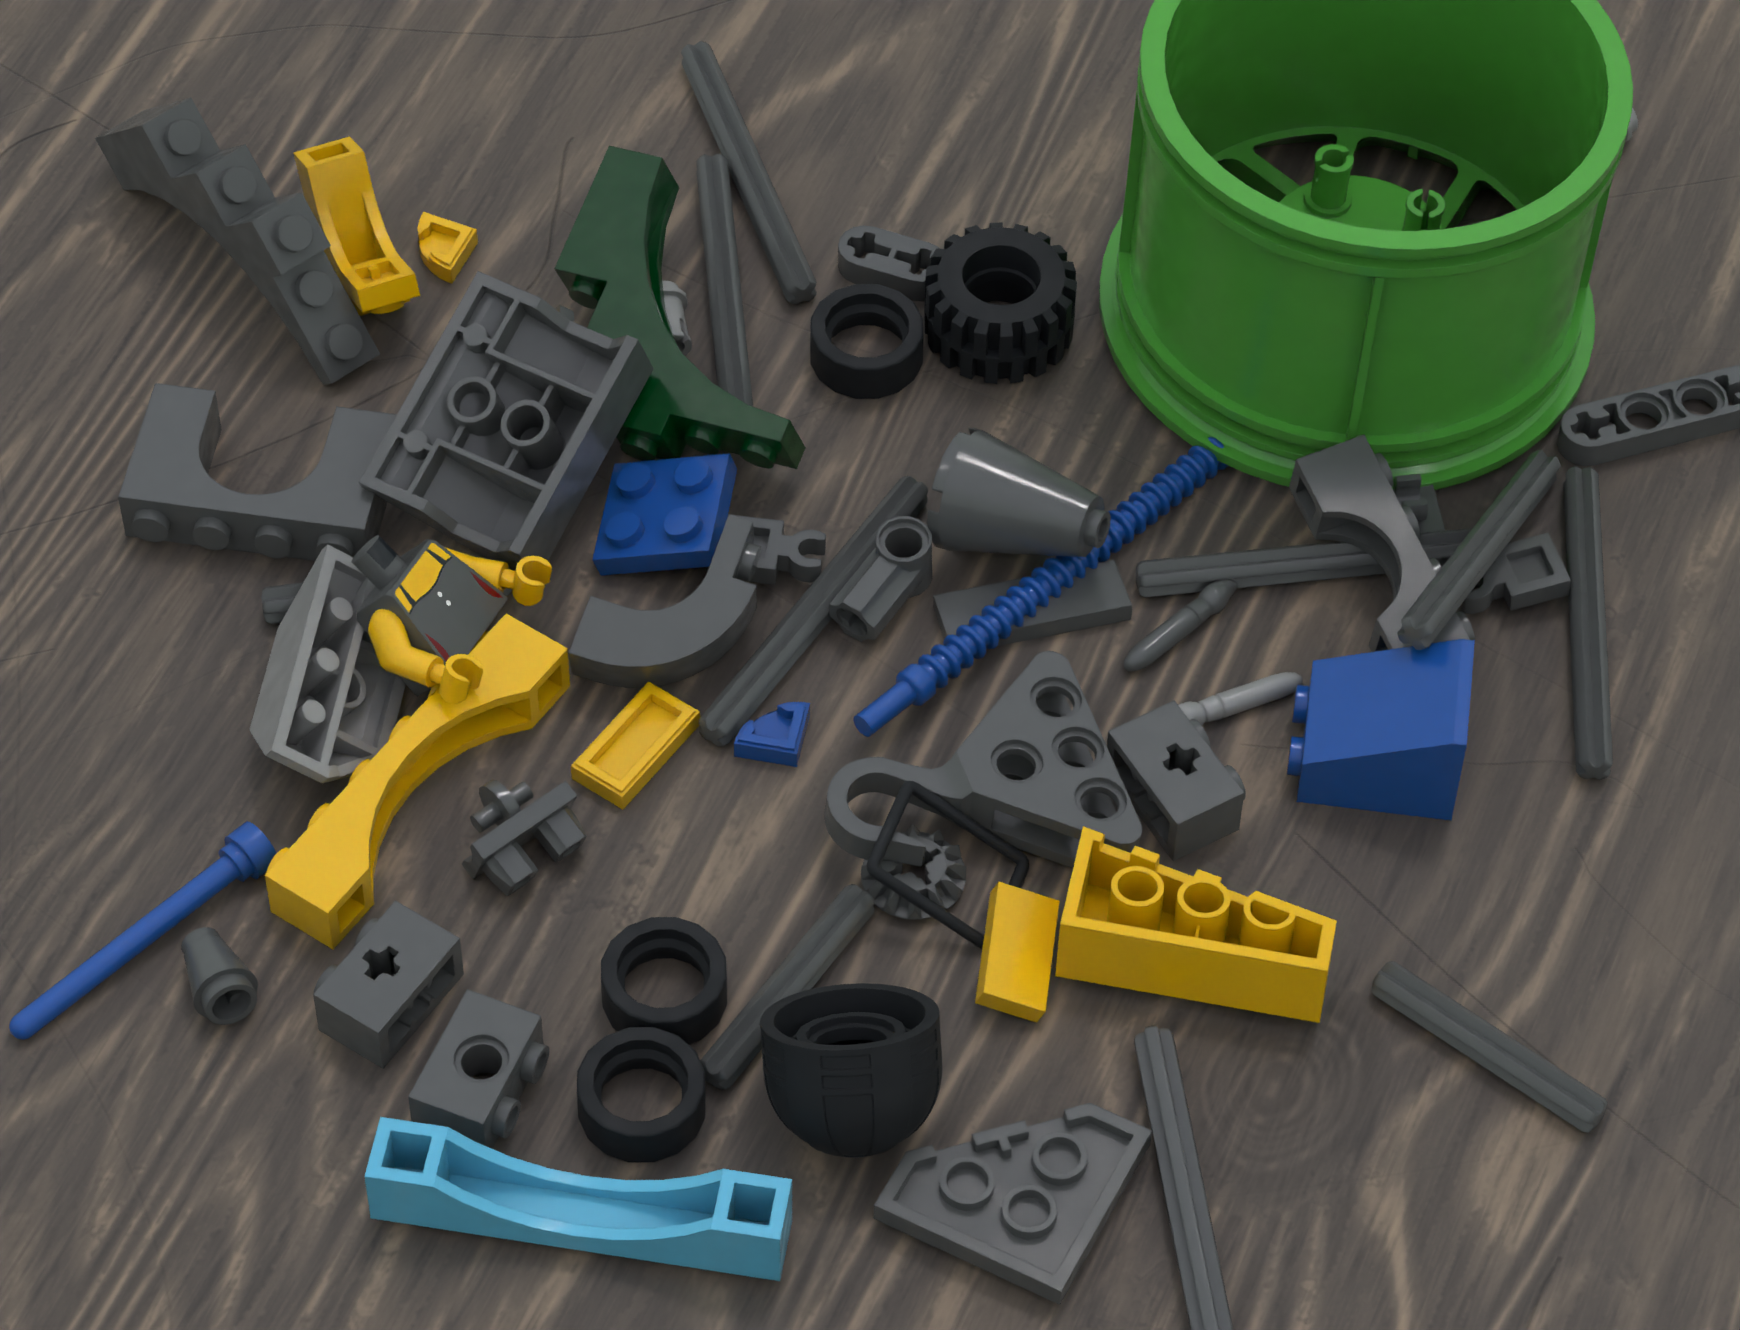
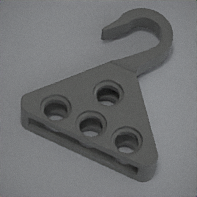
[824,651,1142,868]

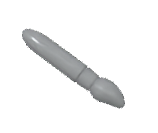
[1178,672,1303,725]

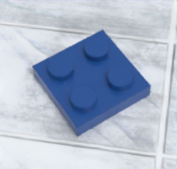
[592,453,737,576]

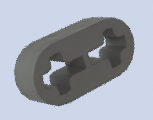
[838,225,940,301]

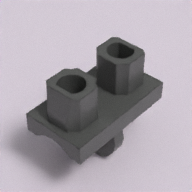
[462,779,587,896]

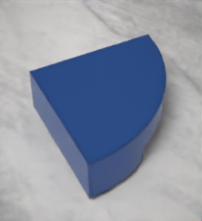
[734,702,810,767]

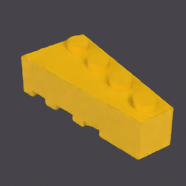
[1055,826,1337,1023]

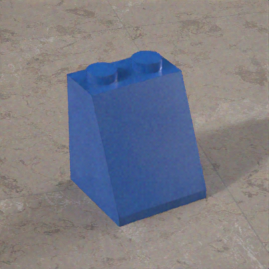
[1287,639,1475,820]

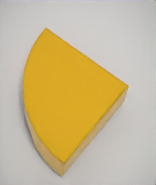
[417,212,478,284]

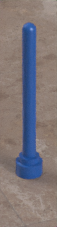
[9,821,277,1040]

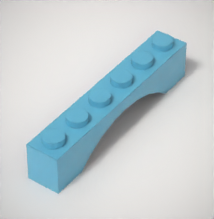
[364,1117,792,1281]

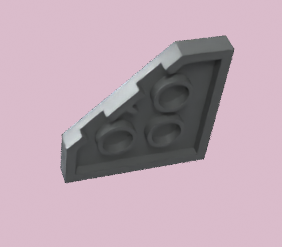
[874,1103,1152,1305]

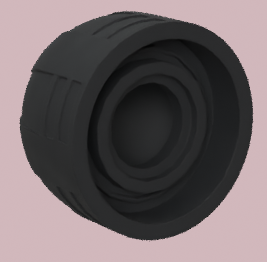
[760,983,942,1158]

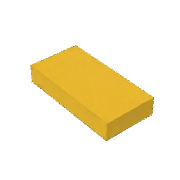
[571,681,700,810]
[975,881,1060,1023]

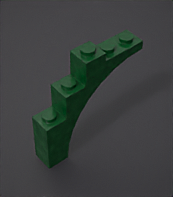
[554,146,806,469]

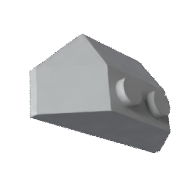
[249,544,406,783]

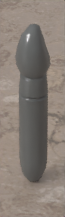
[1124,579,1238,672]

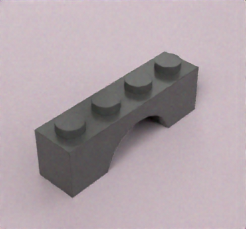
[1289,435,1475,652]

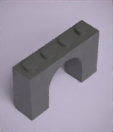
[118,383,397,561]

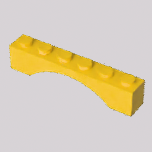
[265,613,570,950]

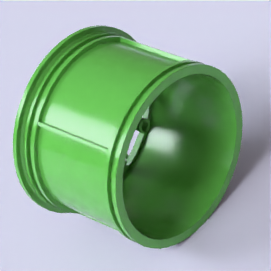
[1099,0,1633,490]

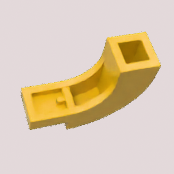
[293,136,420,316]

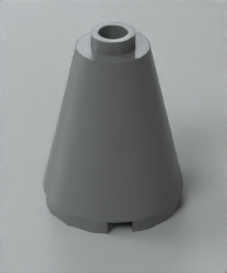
[927,428,1111,557]

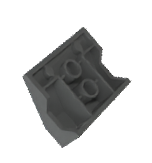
[359,271,654,571]

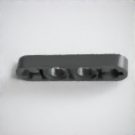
[1557,364,1740,466]

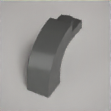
[569,513,761,688]

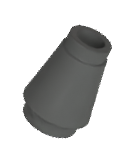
[181,927,258,1025]

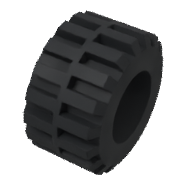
[924,222,1077,384]

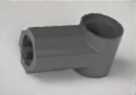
[829,516,933,642]

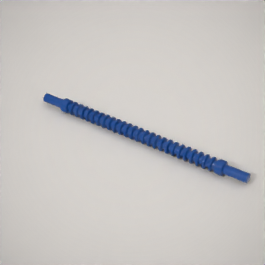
[853,437,1228,737]

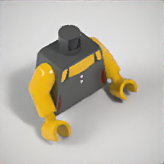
[351,535,552,704]

